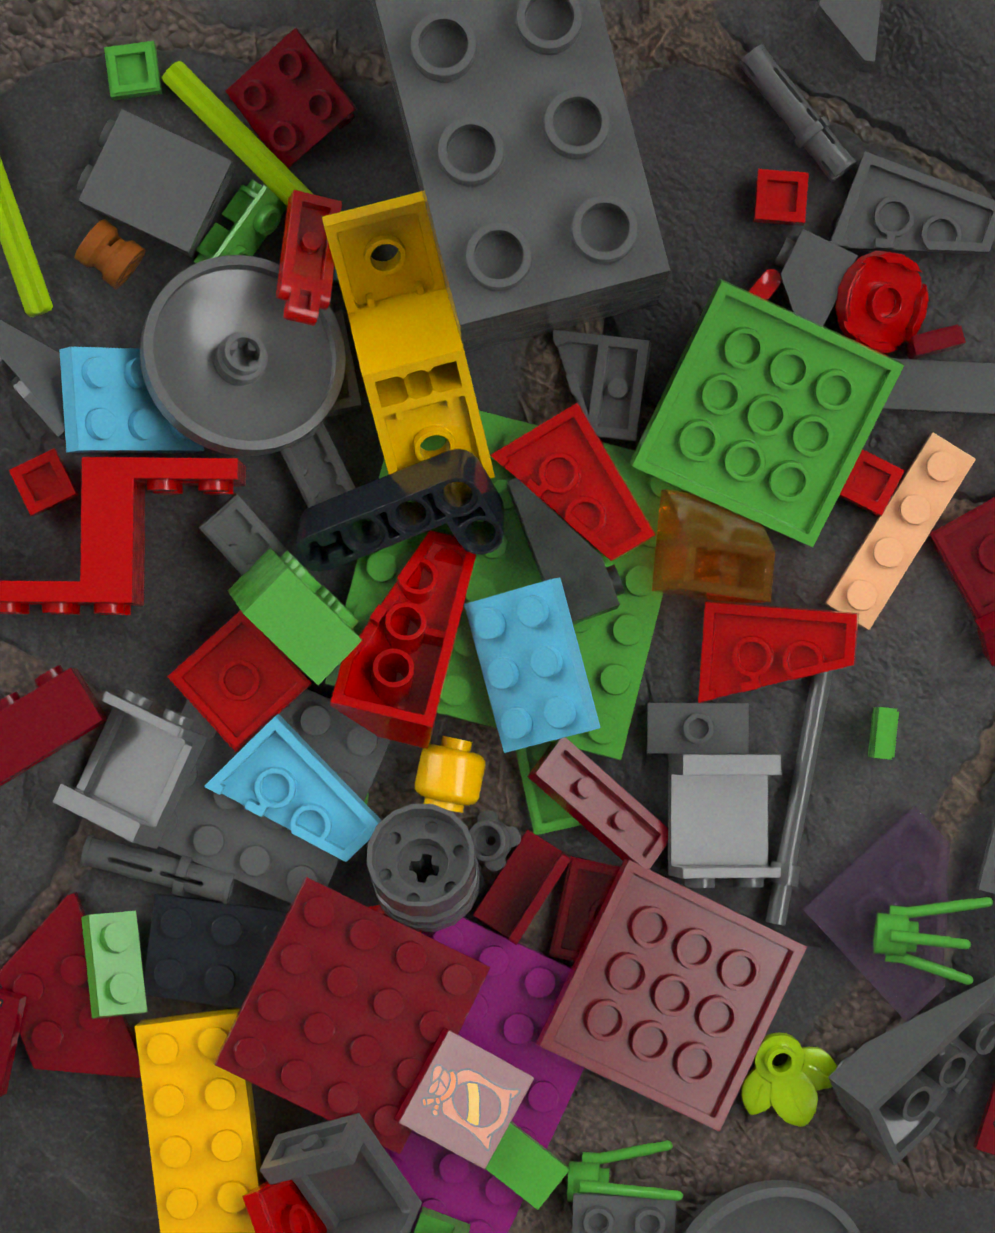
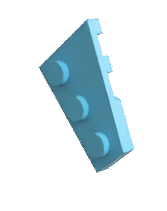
[204,714,382,862]

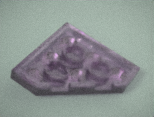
[802,806,950,1022]

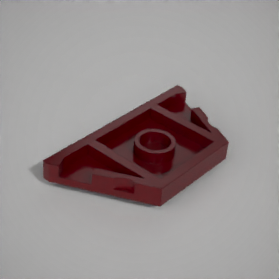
[0,892,141,1078]

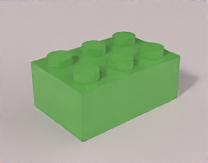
[228,548,362,685]

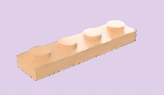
[825,432,976,631]

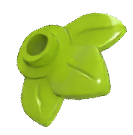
[741,1032,838,1127]

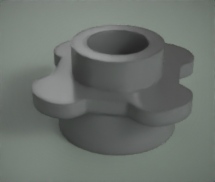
[469,810,521,871]

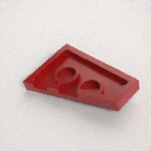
[490,403,656,561]
[698,601,859,703]

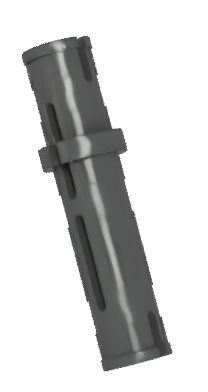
[738,44,857,182]
[80,834,236,904]

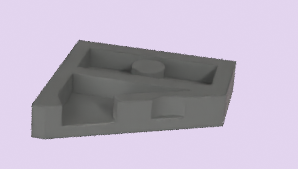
[553,330,652,443]

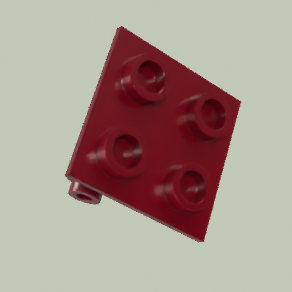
[225,28,357,169]

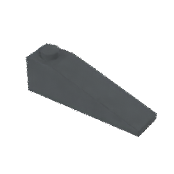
[0,320,66,442]
[828,976,995,1166]

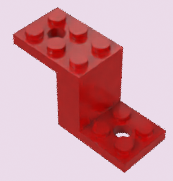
[0,457,246,615]

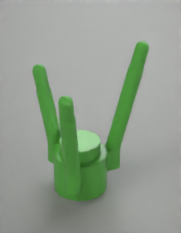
[873,897,993,985]
[567,1140,683,1202]

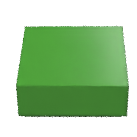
[104,41,162,100]
[868,707,899,760]

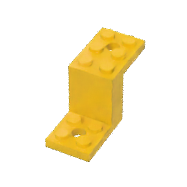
[322,191,495,484]

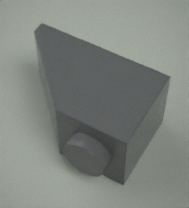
[811,0,881,72]
[774,229,858,326]

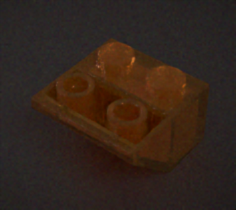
[652,489,775,604]

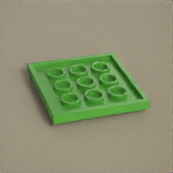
[630,278,904,547]

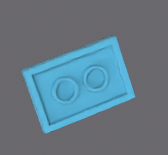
[59,347,204,453]
[464,577,601,753]

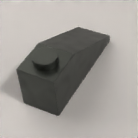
[507,478,625,625]

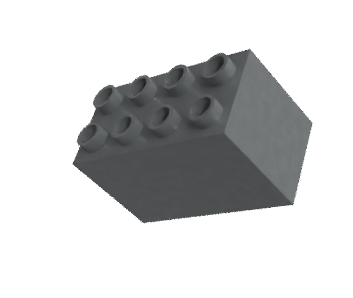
[370,0,670,354]

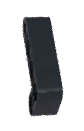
[296,449,504,572]

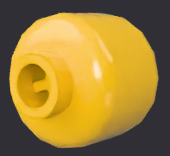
[415,736,486,813]

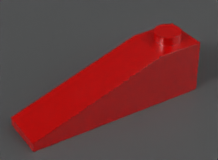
[330,530,477,749]

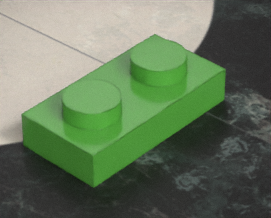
[81,911,147,1019]

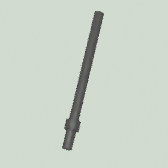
[765,670,833,926]

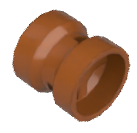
[74,219,146,290]

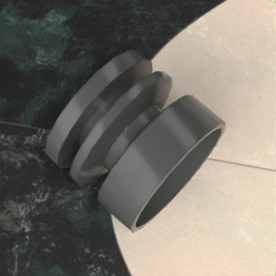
[367,804,480,932]

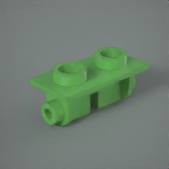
[193,179,287,264]

